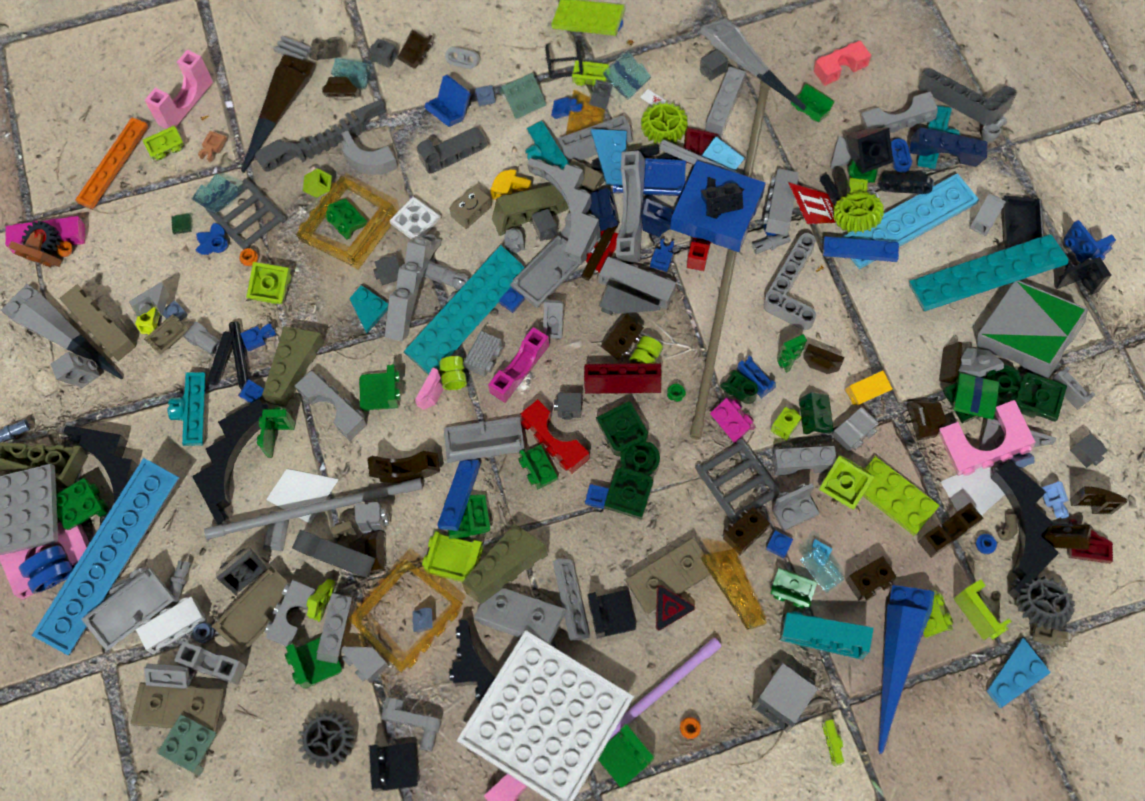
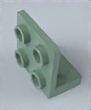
[498,73,546,119]
[157,715,217,777]

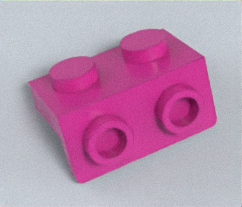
[710,398,756,443]

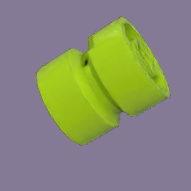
[629,336,663,364]
[439,356,467,390]

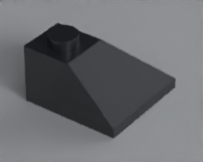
[846,127,894,174]

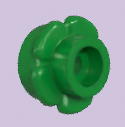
[667,384,686,402]

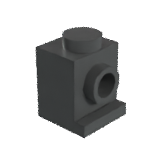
[589,79,613,109]

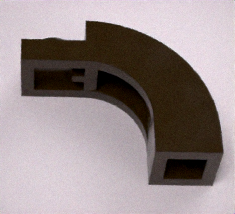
[367,450,440,483]

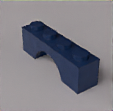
[910,127,987,167]

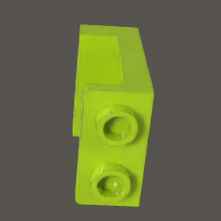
[422,531,483,582]
[954,579,1012,640]

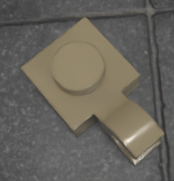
[1032,623,1072,647]

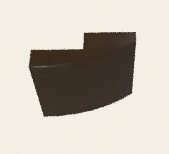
[1070,486,1127,515]

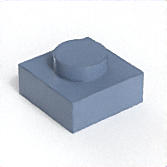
[475,85,496,106]
[163,300,188,321]
[1010,453,1035,468]
[412,607,433,633]

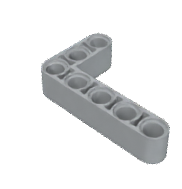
[763,233,816,330]

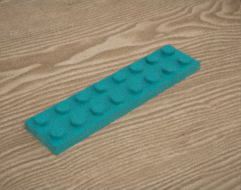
[909,234,1069,312]
[403,245,525,375]

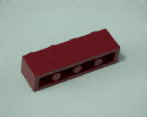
[584,363,661,394]

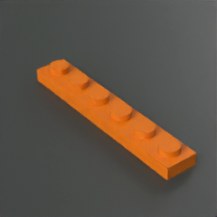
[75,117,148,209]

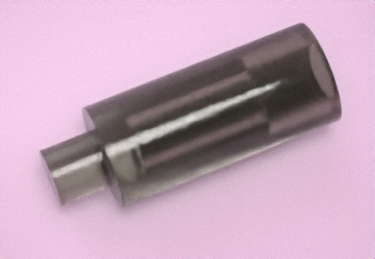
[832,166,851,196]

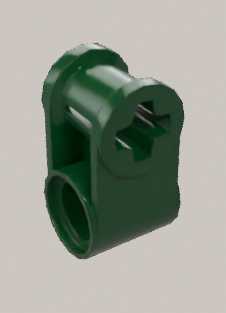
[720,370,758,404]

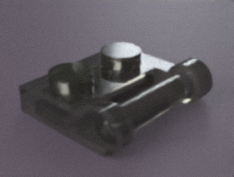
[310,37,343,60]

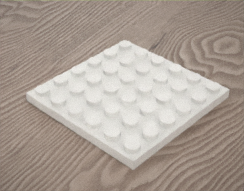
[457,630,634,801]

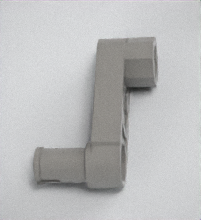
[381,698,441,752]

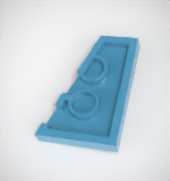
[590,129,627,186]
[986,638,1051,708]

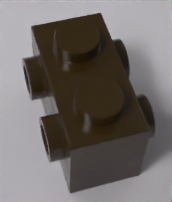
[600,314,644,360]
[723,507,770,555]
[845,556,897,601]

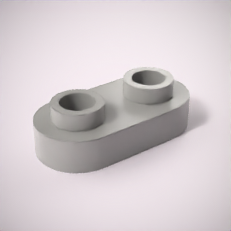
[445,47,480,69]

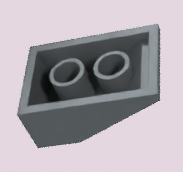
[598,285,661,315]
[216,547,267,595]

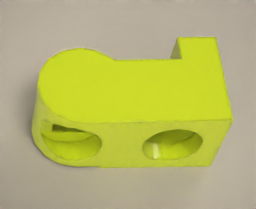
[135,307,161,334]

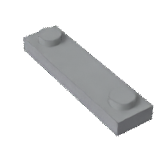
[553,559,590,640]

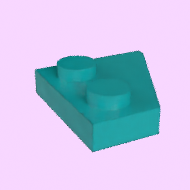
[349,285,389,333]

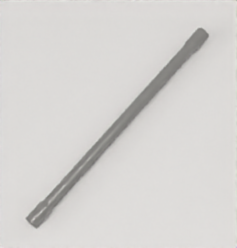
[204,478,423,540]

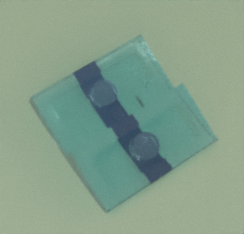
[603,51,651,99]
[191,173,241,214]

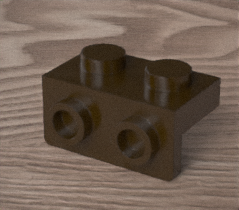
[397,29,432,69]

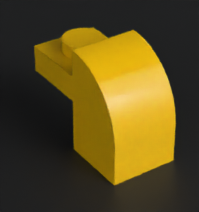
[490,170,532,200]

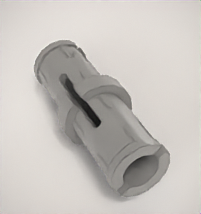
[752,234,791,255]
[169,560,191,603]

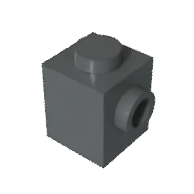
[369,38,398,68]
[700,49,728,81]
[531,209,557,242]
[373,255,399,285]
[554,393,581,420]
[1070,433,1108,468]

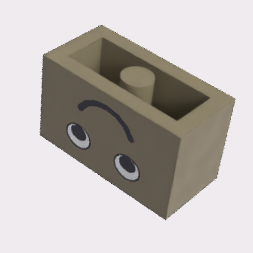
[449,185,492,230]

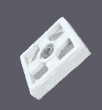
[389,197,441,239]

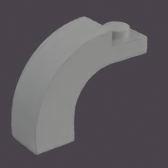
[341,131,398,175]

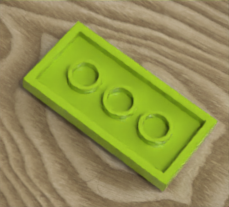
[551,0,625,36]
[863,456,940,537]

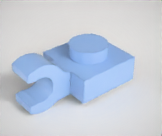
[1042,481,1069,519]

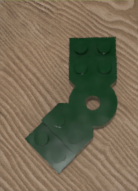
[943,365,1067,424]
[596,401,660,520]

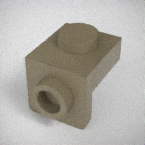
[331,520,358,549]

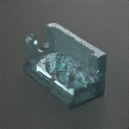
[331,58,371,89]
[800,545,844,593]

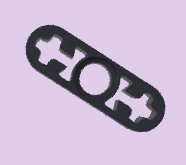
[879,174,934,194]

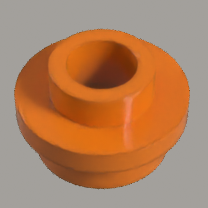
[239,248,258,266]
[680,717,701,739]

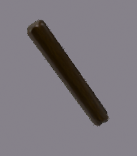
[581,220,619,281]

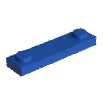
[823,236,899,262]
[437,459,481,531]

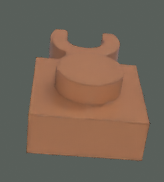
[198,131,227,162]

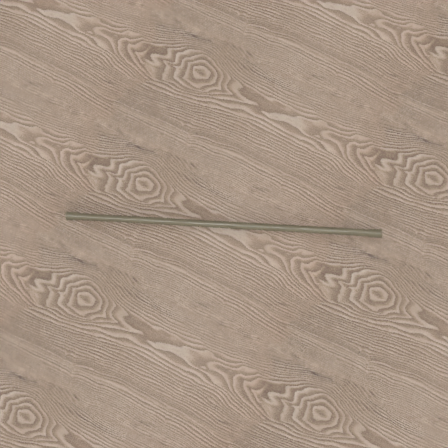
[690,80,770,440]

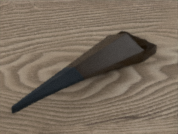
[241,54,316,173]

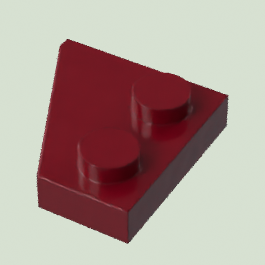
[684,128,719,165]
[1069,519,1113,564]

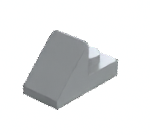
[129,282,169,317]
[543,300,564,339]

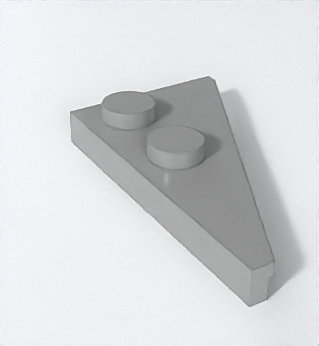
[979,419,1056,451]

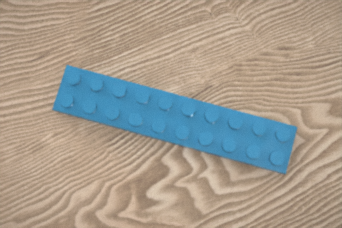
[31,458,180,656]

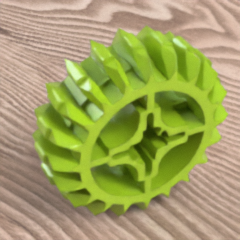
[641,101,688,144]
[834,191,884,234]

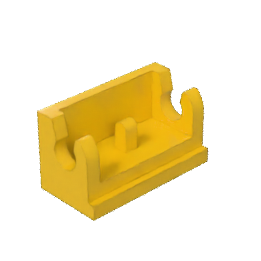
[844,371,893,405]

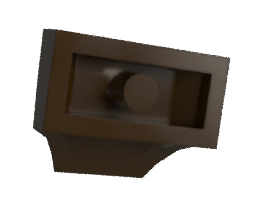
[322,77,360,97]
[803,344,845,374]
[906,400,947,441]
[349,530,385,574]

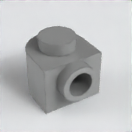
[504,229,524,253]

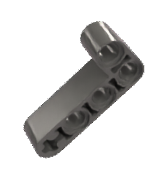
[417,127,488,174]
[292,529,375,578]

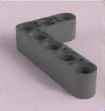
[918,69,1017,125]

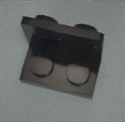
[1055,257,1111,295]
[587,590,636,639]
[369,743,418,792]

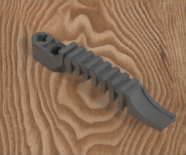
[255,100,386,172]

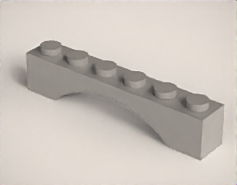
[616,151,645,263]

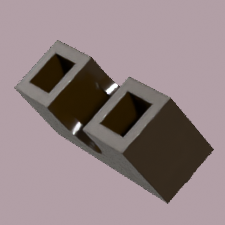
[918,502,984,558]

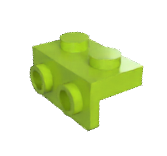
[572,61,609,87]
[142,126,185,161]
[923,590,954,638]

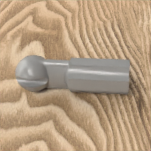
[423,261,469,291]

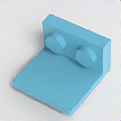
[702,137,745,171]

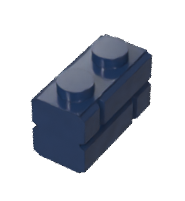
[588,188,618,231]

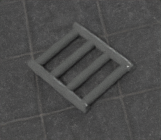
[206,178,287,250]
[695,438,782,524]

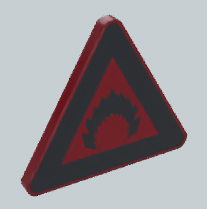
[656,585,695,631]

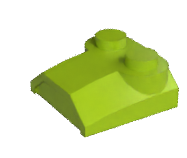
[246,262,291,304]
[819,455,874,510]

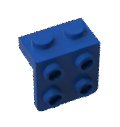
[424,75,470,127]
[1064,220,1116,263]

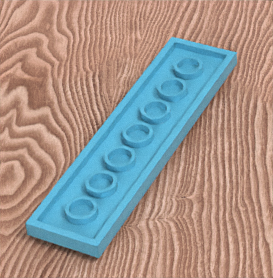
[841,173,979,270]

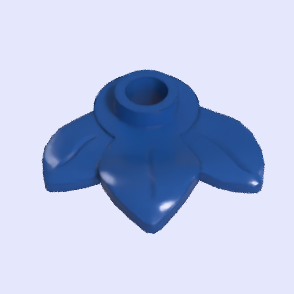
[195,223,228,255]

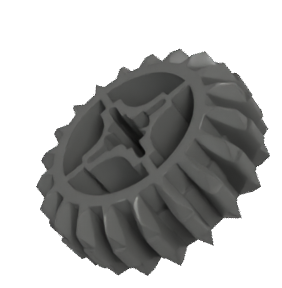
[1016,576,1075,630]
[297,710,355,769]

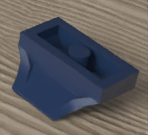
[640,198,674,237]

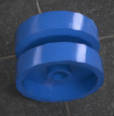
[19,546,74,594]

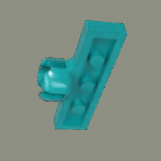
[918,106,960,169]
[525,120,570,170]
[167,372,206,446]

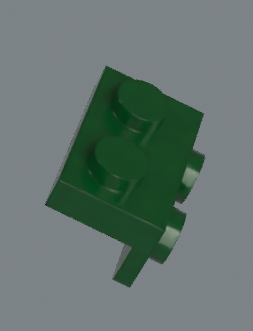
[799,392,834,435]

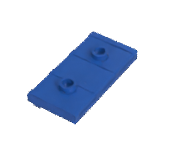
[613,159,686,197]

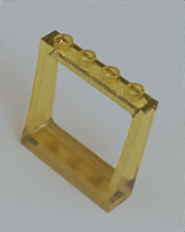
[296,175,397,270]
[347,558,463,673]

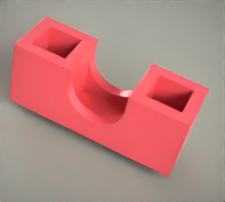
[814,40,871,86]

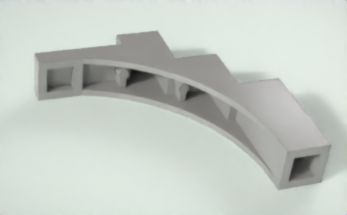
[527,158,600,265]
[385,234,441,341]

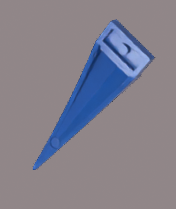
[879,585,935,754]

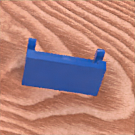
[737,355,776,399]

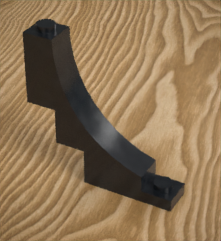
[192,399,270,525]
[63,425,138,504]
[991,460,1059,599]

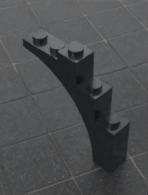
[449,620,496,703]

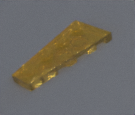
[700,549,767,630]

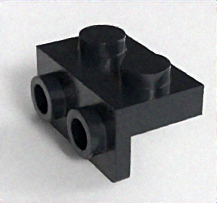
[701,183,743,216]

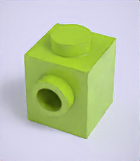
[302,168,332,198]
[771,406,802,441]

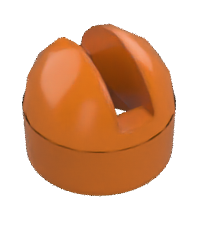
[57,241,72,257]

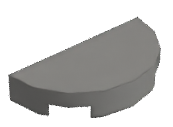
[830,136,851,169]

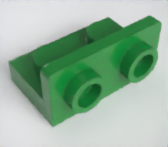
[325,198,367,240]
[777,334,807,373]
[518,445,558,490]

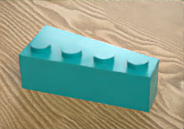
[780,611,874,660]

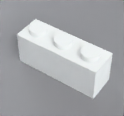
[136,597,207,654]

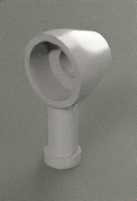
[982,116,1007,143]

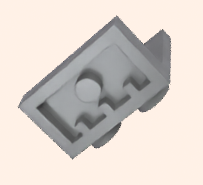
[772,483,819,532]

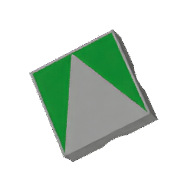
[977,281,1088,378]

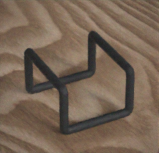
[545,41,583,79]

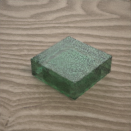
[171,214,192,235]

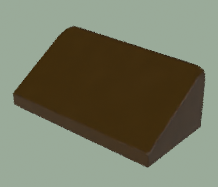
[939,342,963,384]
[1045,524,1091,549]

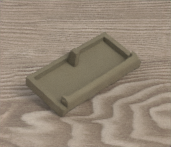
[625,537,715,615]
[211,566,290,655]
[130,682,224,732]

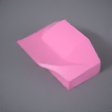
[415,368,444,410]

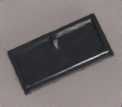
[1002,195,1044,249]

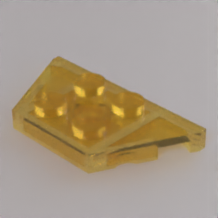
[566,90,605,135]

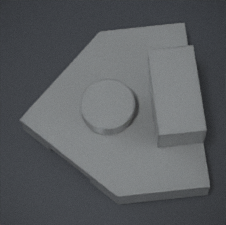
[959,348,1004,377]

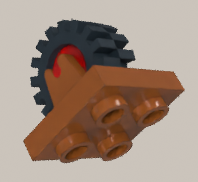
[8,221,62,268]

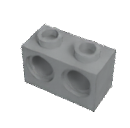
[50,352,100,388]

